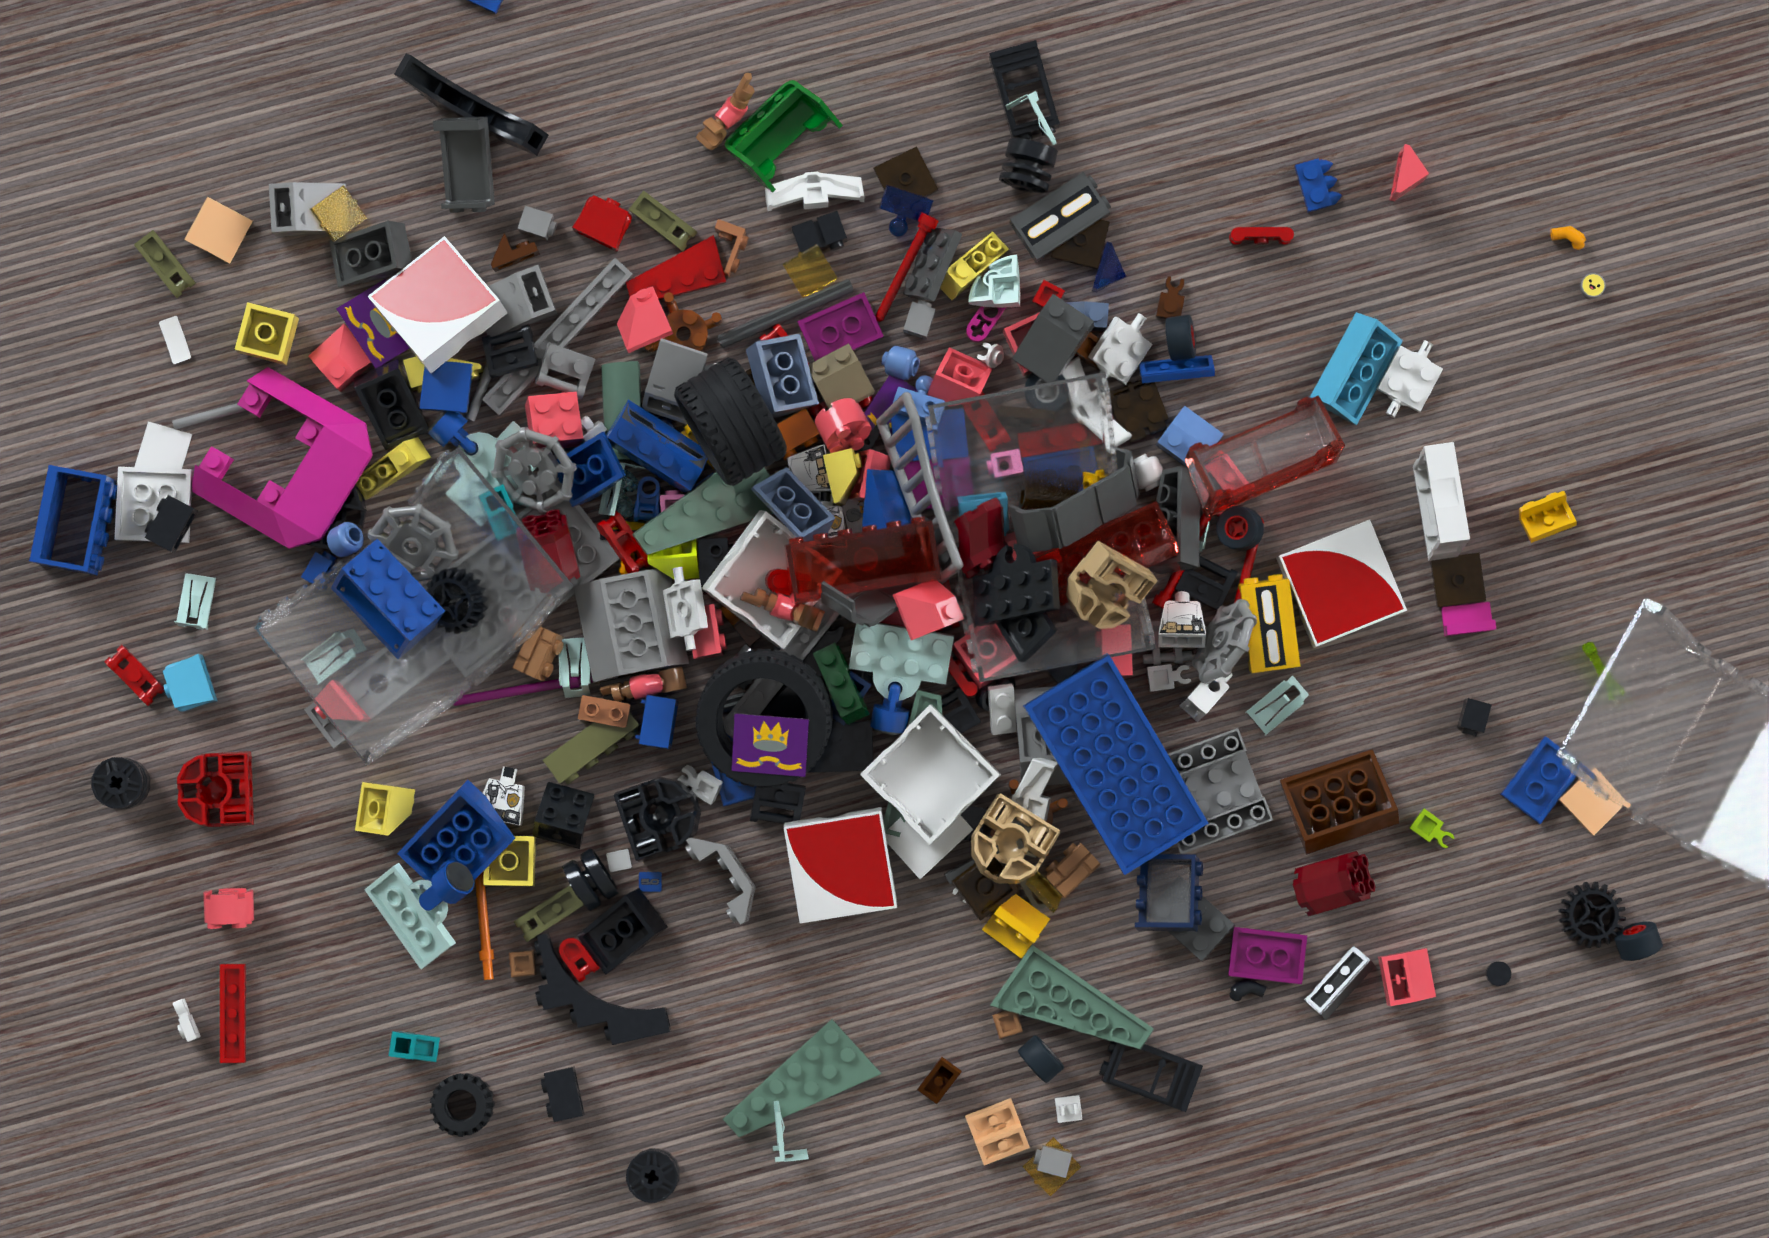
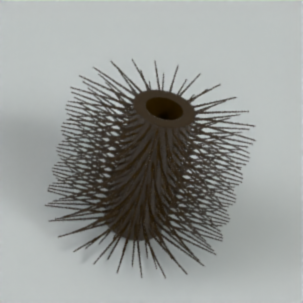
[1016,460,1085,510]

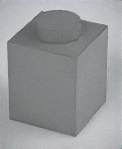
[517,206,557,241]
[903,300,935,340]
[1033,1145,1072,1178]

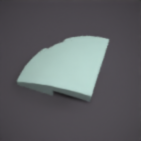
[968,254,1020,308]

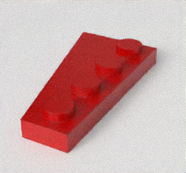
[626,235,726,300]

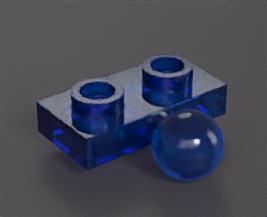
[879,185,934,237]

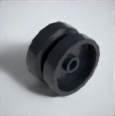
[562,848,620,911]

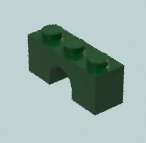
[813,643,870,725]

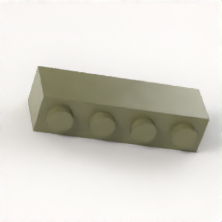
[543,701,640,785]

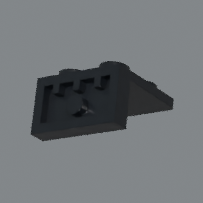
[533,782,594,849]

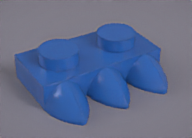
[1294,158,1342,213]

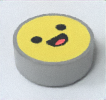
[1580,273,1606,299]

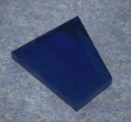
[1092,241,1126,293]

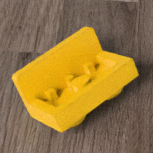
[1519,491,1577,543]

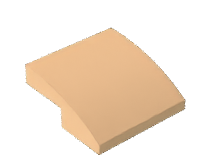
[184,197,253,264]
[1558,766,1626,836]
[965,1098,1030,1165]

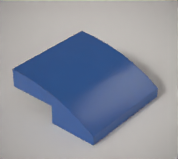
[419,361,473,413]

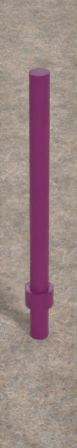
[452,673,593,706]

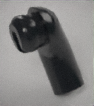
[1229,979,1267,1001]

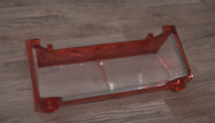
[1185,395,1345,518]

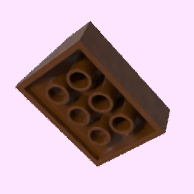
[1280,749,1399,855]

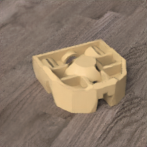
[1066,541,1158,629]
[971,793,1060,884]

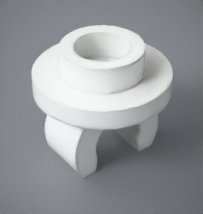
[977,343,1004,368]

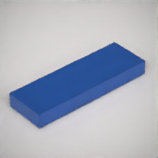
[1139,355,1215,383]

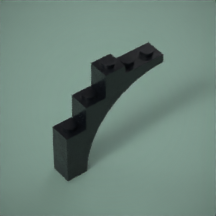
[394,53,549,156]
[534,933,671,1045]

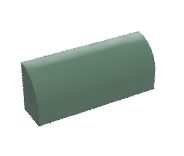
[601,361,642,462]

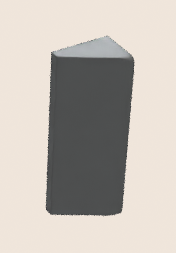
[1304,945,1375,1020]

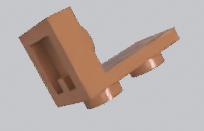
[715,219,749,278]
[578,695,630,728]

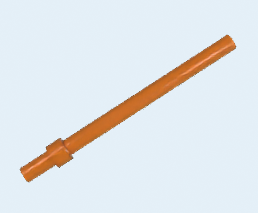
[475,871,494,980]

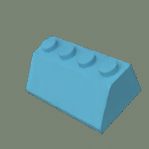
[1310,312,1403,425]

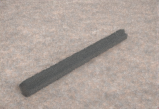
[717,279,853,348]

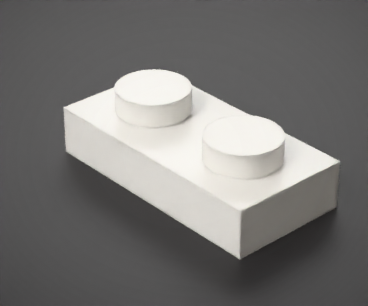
[988,683,1017,735]

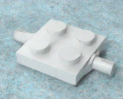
[1088,313,1153,388]
[1376,340,1443,418]
[663,567,708,651]

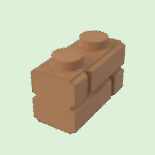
[512,623,564,681]
[1044,843,1101,898]

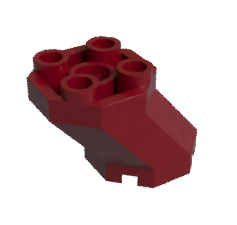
[954,497,1006,579]
[518,509,580,592]
[1293,851,1376,916]

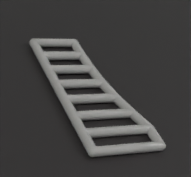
[876,392,963,584]

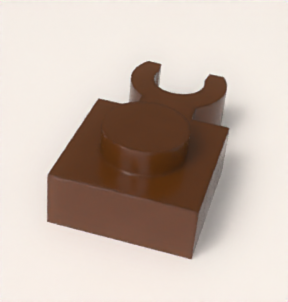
[1156,276,1185,319]

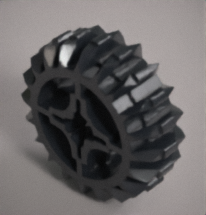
[426,567,488,634]
[1558,882,1626,948]

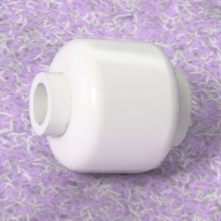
[1134,454,1164,492]

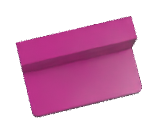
[1441,602,1496,637]

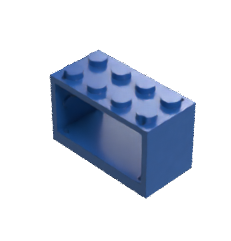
[29,465,117,576]
[331,539,445,659]

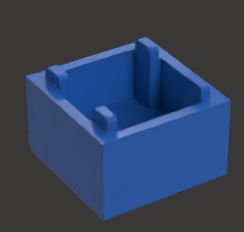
[635,695,679,750]

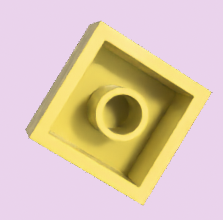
[235,302,299,365]
[483,836,536,887]

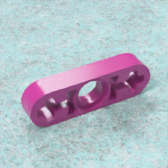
[966,306,1007,343]

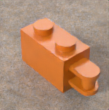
[777,409,820,461]

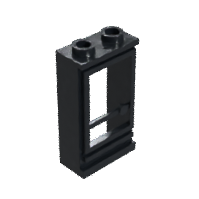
[989,40,1060,140]
[1099,1041,1203,1112]

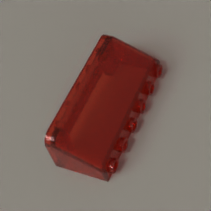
[784,516,942,604]

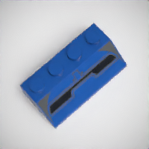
[606,400,708,493]

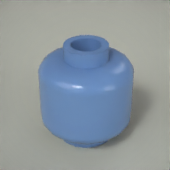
[882,346,920,380]
[327,522,364,557]

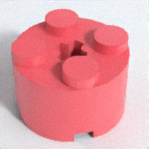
[814,398,872,453]
[203,888,254,929]

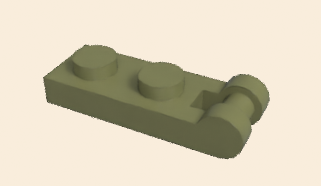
[629,190,698,252]
[134,230,196,298]
[514,885,584,942]

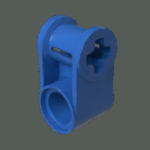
[634,476,661,522]

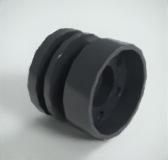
[999,138,1058,193]
[91,757,150,809]
[626,1148,680,1203]

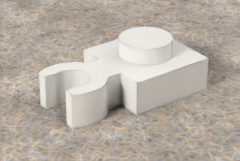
[1147,664,1191,692]
[678,765,723,805]
[173,999,201,1042]

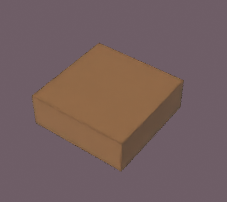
[509,950,536,977]
[992,1011,1023,1039]

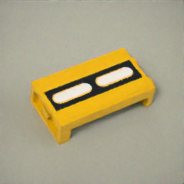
[1238,574,1301,673]

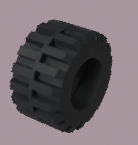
[430,1073,495,1137]

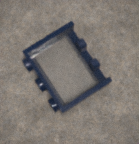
[1135,854,1203,932]

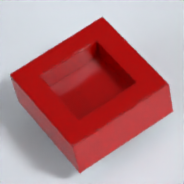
[1032,280,1065,308]

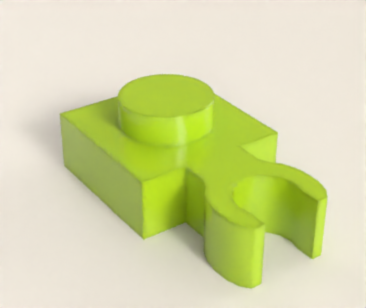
[1409,808,1454,848]

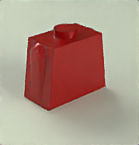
[572,195,632,252]

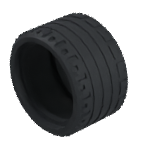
[674,357,787,486]

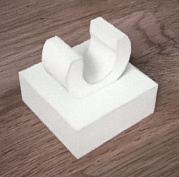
[581,416,607,443]
[1055,1095,1082,1123]

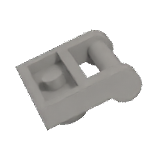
[535,342,595,400]

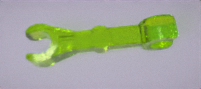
[1582,642,1622,700]

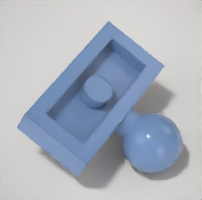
[893,375,945,425]

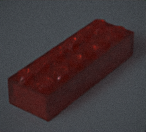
[1034,501,1180,606]

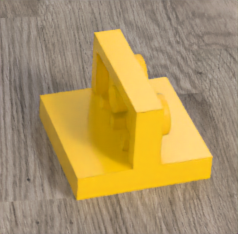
[982,894,1050,959]

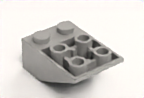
[269,182,349,237]
[486,265,557,337]
[641,338,708,424]

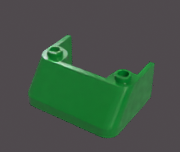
[724,80,843,193]

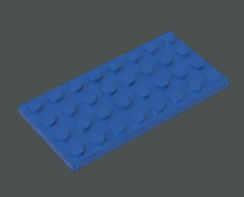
[1023,654,1209,875]

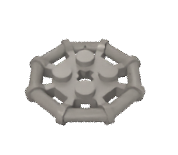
[491,427,577,513]
[367,504,459,581]
[1192,599,1257,684]

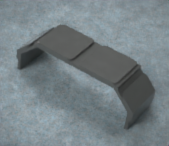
[1009,446,1140,552]
[821,515,955,627]

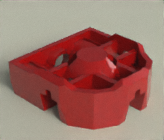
[177,751,254,827]

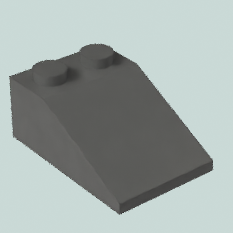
[329,220,412,288]
[1012,294,1094,386]

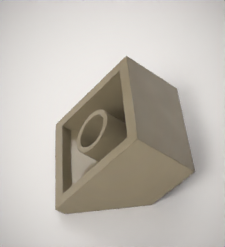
[809,343,875,409]

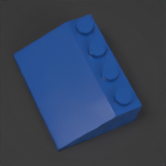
[397,780,515,881]

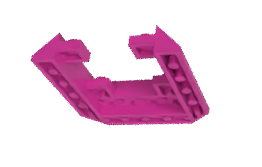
[191,367,373,549]

